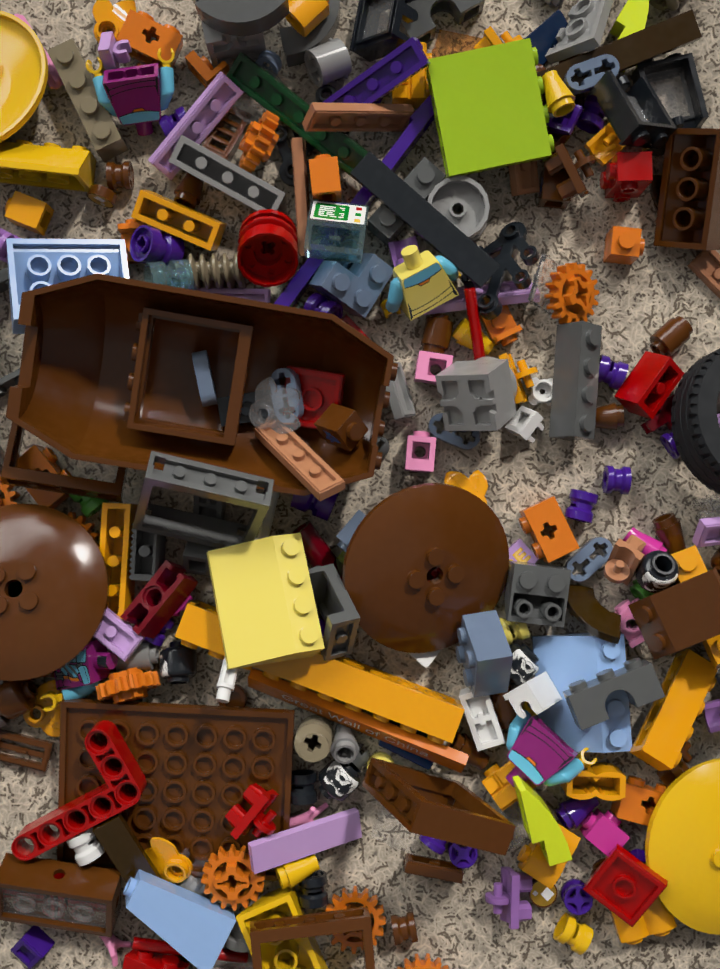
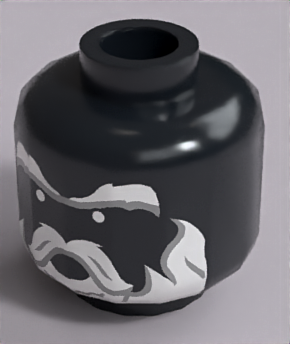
[636,550,679,593]
[160,641,197,684]
[509,643,539,686]
[318,759,361,801]

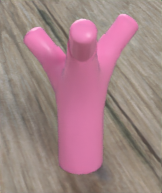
[290,802,329,828]
[99,934,132,967]

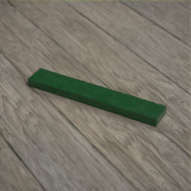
[226,52,368,179]

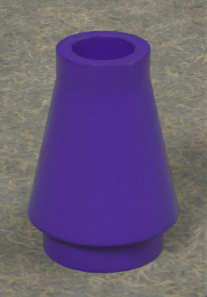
[555,797,599,830]

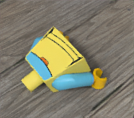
[380,245,461,321]

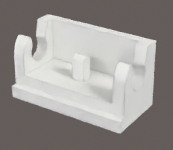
[503,671,562,719]
[459,687,506,751]

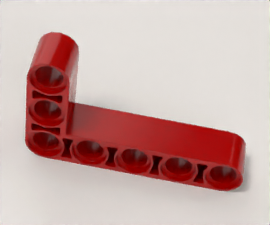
[11,720,147,861]

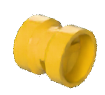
[553,913,593,955]

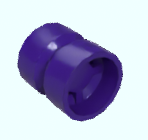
[130,225,185,271]
[290,493,339,521]

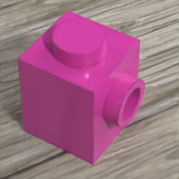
[579,808,630,856]

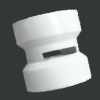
[66,827,105,866]

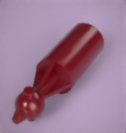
[291,521,343,582]

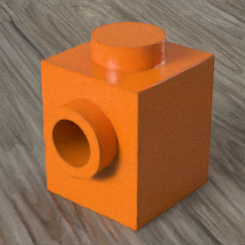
[603,226,645,265]

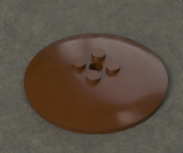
[342,483,509,653]
[0,504,109,681]

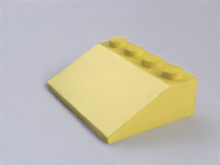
[207,533,325,670]

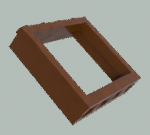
[124,307,255,446]
[0,421,128,502]
[362,757,516,856]
[250,906,375,969]

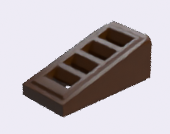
[202,106,252,162]

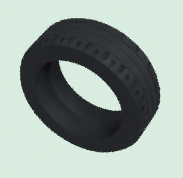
[671,348,720,495]

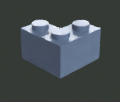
[309,253,393,318]

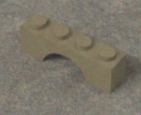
[47,38,129,162]

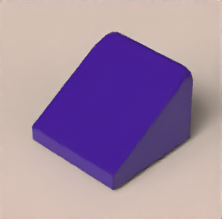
[10,925,55,969]

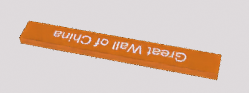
[248,668,469,773]

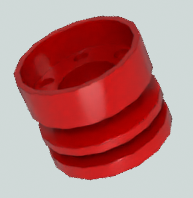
[237,209,298,287]

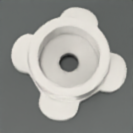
[528,377,553,406]

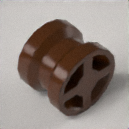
[106,161,134,191]
[390,911,418,946]

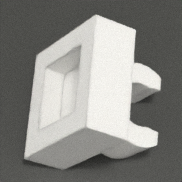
[505,405,544,442]

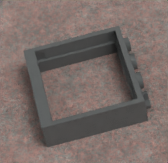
[132,451,274,548]

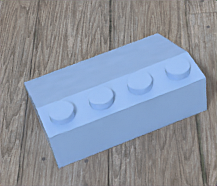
[6,238,130,334]
[532,633,632,753]

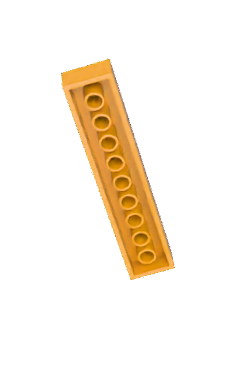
[175,599,465,744]

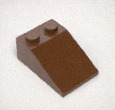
[628,568,720,660]

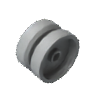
[428,176,490,242]

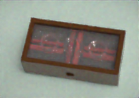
[0,853,122,938]

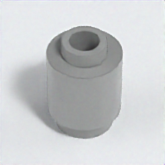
[116,641,159,671]

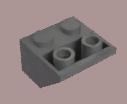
[504,560,572,628]

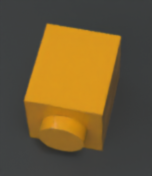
[5,190,54,236]

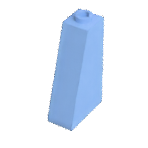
[123,869,236,969]

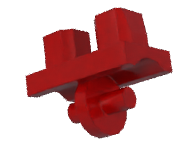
[225,783,279,840]

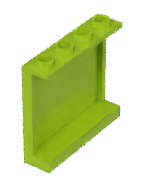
[425,38,555,178]

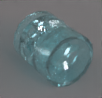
[144,259,194,290]

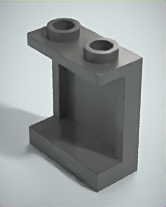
[308,564,360,661]

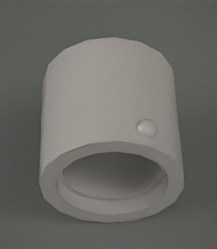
[304,38,352,87]

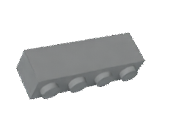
[168,135,286,211]

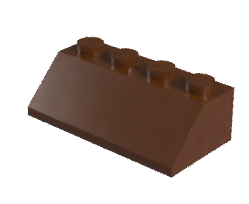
[653,128,720,250]

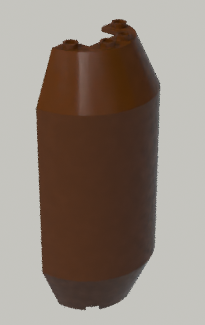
[6,273,398,496]

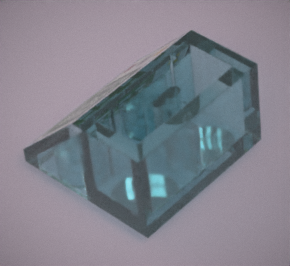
[304,199,369,264]

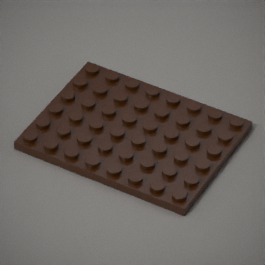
[57,699,295,881]

